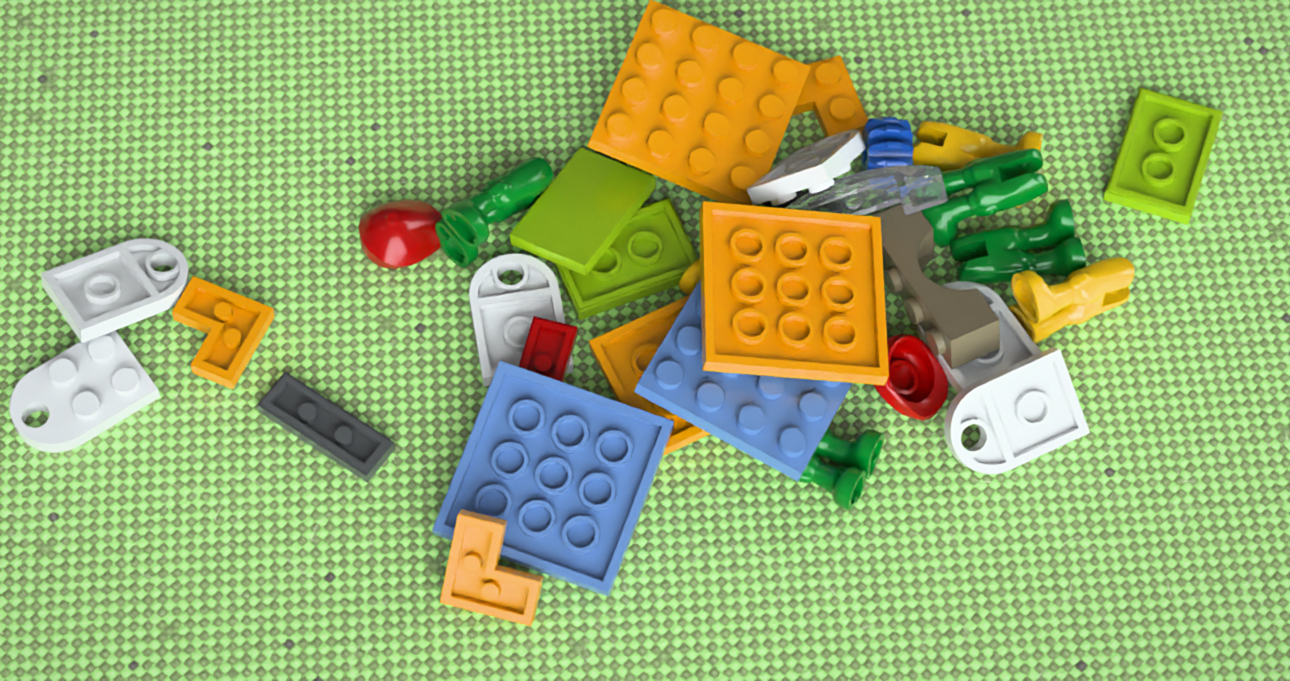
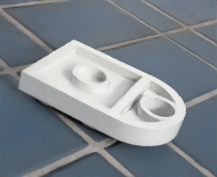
[746,129,866,206]
[41,238,189,343]
[469,253,574,386]
[917,281,1041,394]
[9,330,160,452]
[944,347,1090,474]

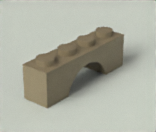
[873,199,1000,370]

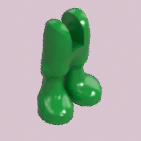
[918,149,1048,248]
[435,157,553,268]
[950,199,1086,284]
[791,429,885,511]

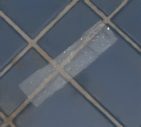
[785,165,948,216]

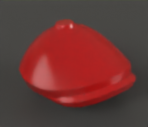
[358,199,442,269]
[872,334,949,421]

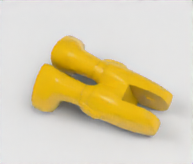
[912,121,1043,208]
[1008,257,1135,344]

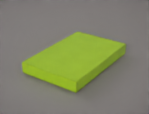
[1103,87,1224,225]
[509,147,656,276]
[552,198,698,320]

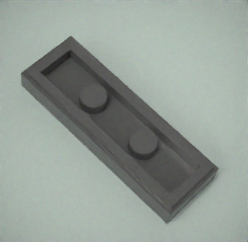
[257,372,395,483]

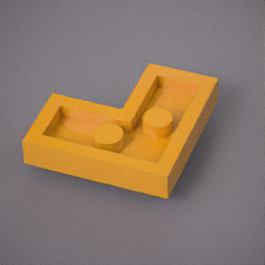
[792,55,868,138]
[172,276,275,390]
[439,509,544,626]

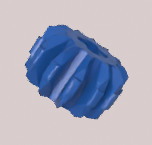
[860,116,914,191]

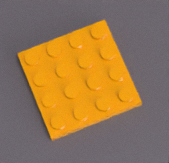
[587,0,811,206]
[699,201,889,385]

